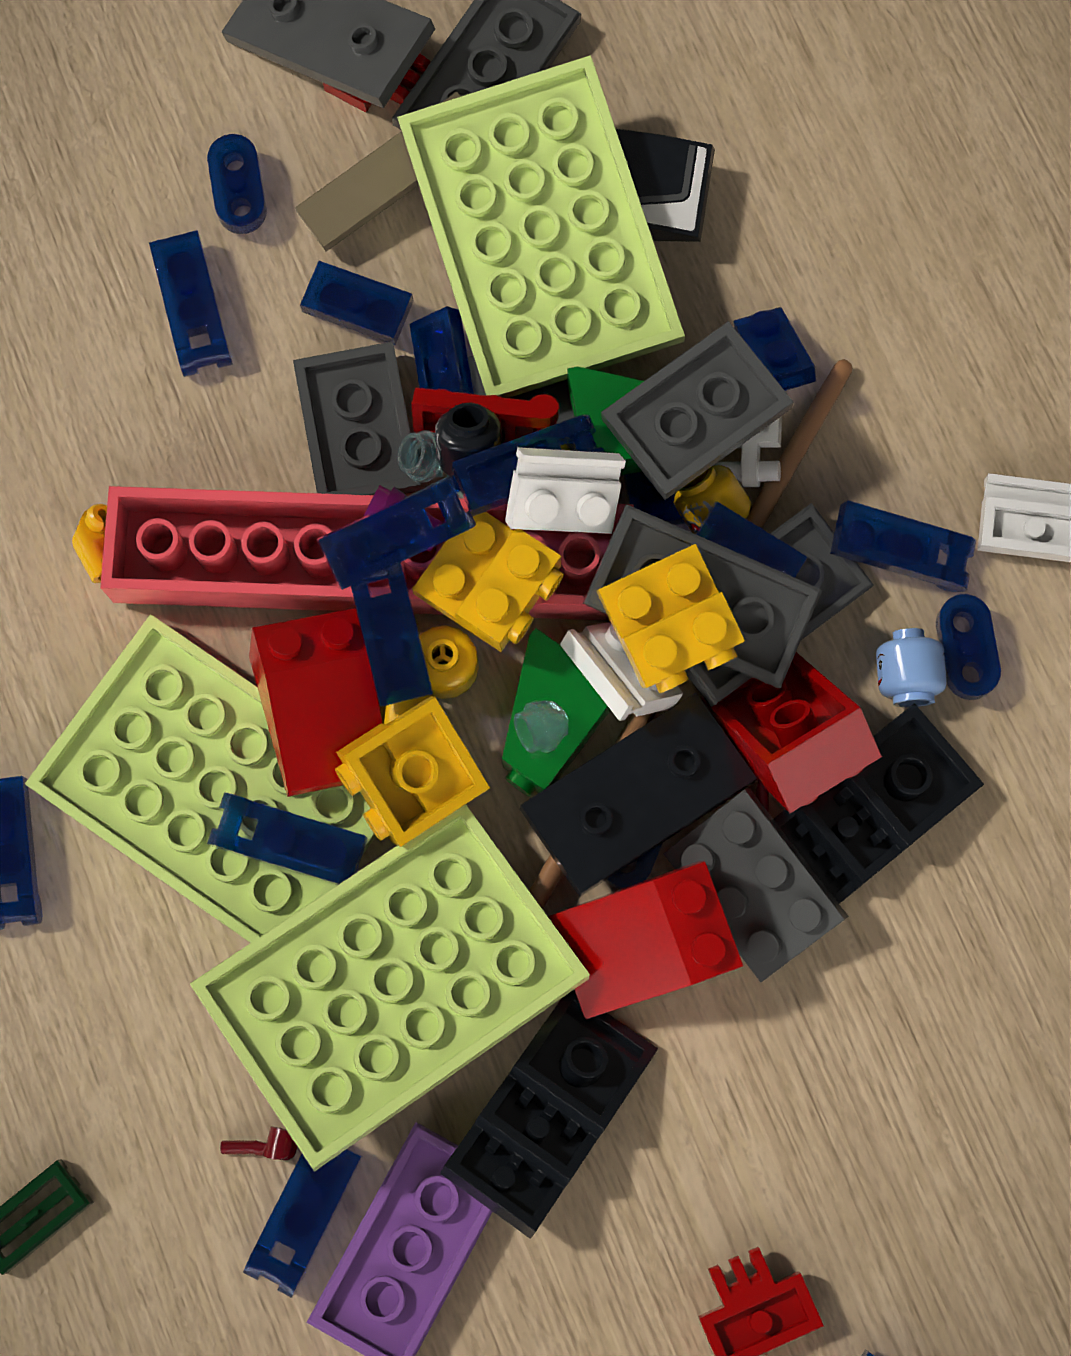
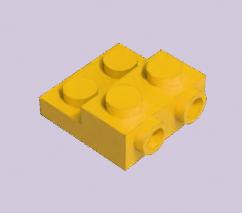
[412,504,564,652]
[596,544,745,693]
[335,696,490,847]

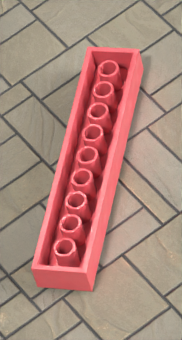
[100,486,634,621]

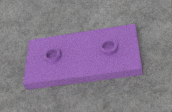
[306,1122,492,1356]

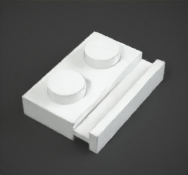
[505,447,626,534]
[977,473,1071,562]
[560,622,683,721]

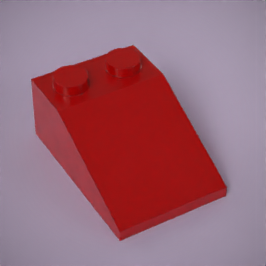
[249,608,383,797]
[701,652,882,813]
[548,861,743,1019]

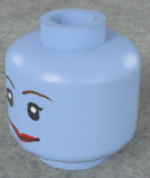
[876,628,947,707]

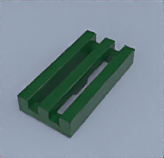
[0,1159,94,1275]

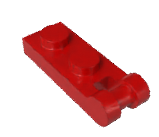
[411,387,559,448]

